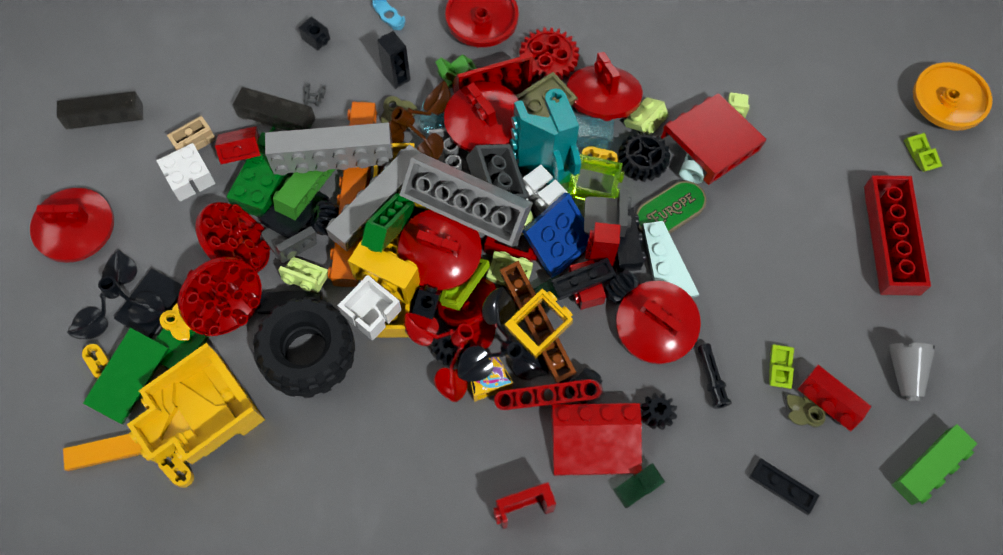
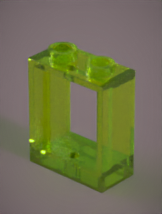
[567,154,625,200]

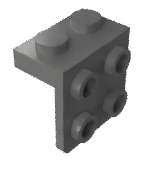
[584,189,632,237]
[261,226,317,264]

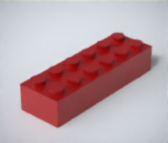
[864,175,931,296]

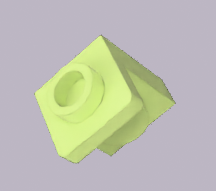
[728,92,750,118]

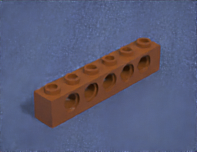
[500,261,577,384]

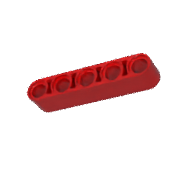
[494,379,603,410]

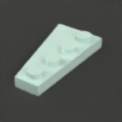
[642,221,699,298]

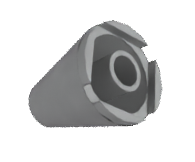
[889,343,935,401]

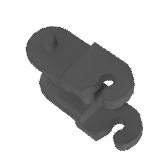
[303,83,326,107]

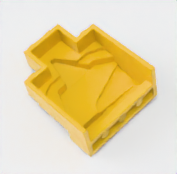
[127,343,265,465]

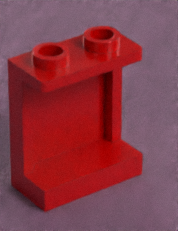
[215,126,261,165]
[493,482,556,529]

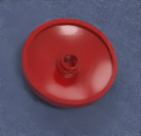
[445,0,519,47]

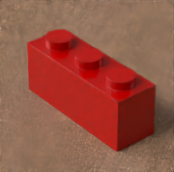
[585,222,621,267]
[798,365,871,432]

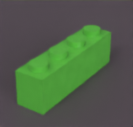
[273,169,335,221]
[892,424,978,505]

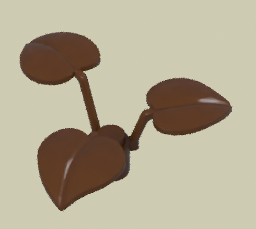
[388,80,451,160]

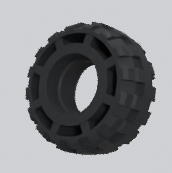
[253,297,355,398]

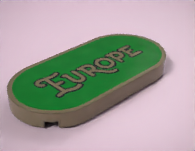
[636,181,707,235]

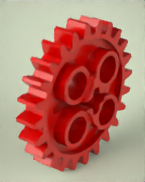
[519,27,579,81]

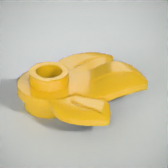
[160,303,191,341]

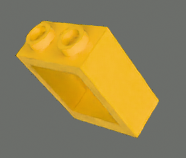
[505,289,573,359]

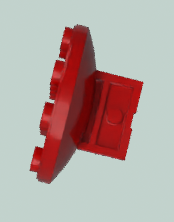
[567,52,643,121]
[444,82,519,152]
[30,188,114,263]
[195,202,271,273]
[398,210,482,291]
[178,257,262,336]
[616,281,701,364]

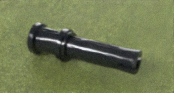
[697,343,732,409]

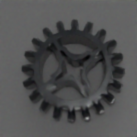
[618,131,671,182]

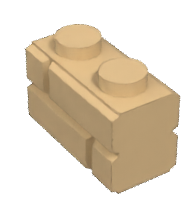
[167,116,216,151]

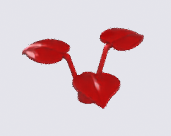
[404,312,497,402]

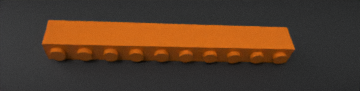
[328,102,377,287]

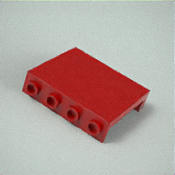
[660,93,767,185]

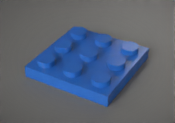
[522,192,589,279]

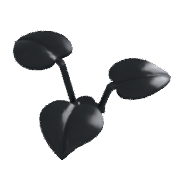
[67,250,165,339]
[457,287,548,382]

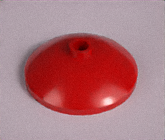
[438,278,497,326]

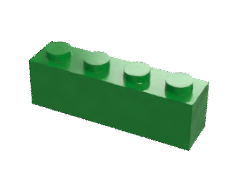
[361,193,415,252]

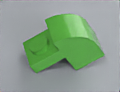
[435,54,477,88]

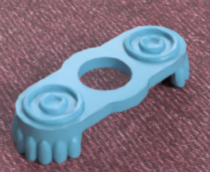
[372,0,405,30]

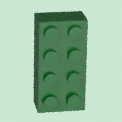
[227,132,293,218]

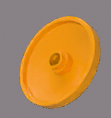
[913,62,992,131]

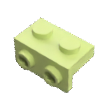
[624,97,669,135]
[486,251,533,286]
[278,257,328,293]

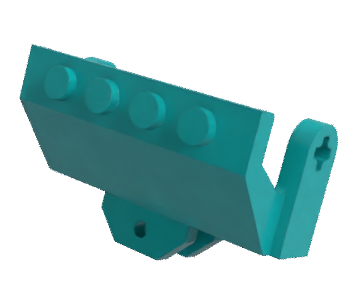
[510,88,581,186]

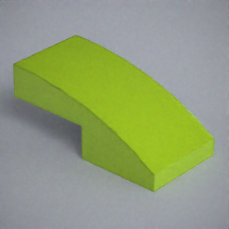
[904,133,942,172]
[769,344,794,389]

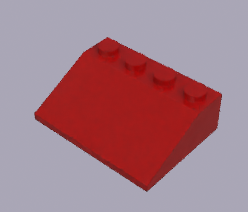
[453,53,533,94]
[551,403,642,476]

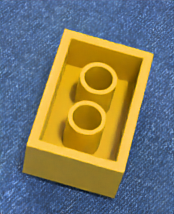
[348,240,420,305]

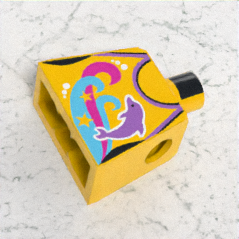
[471,347,513,402]

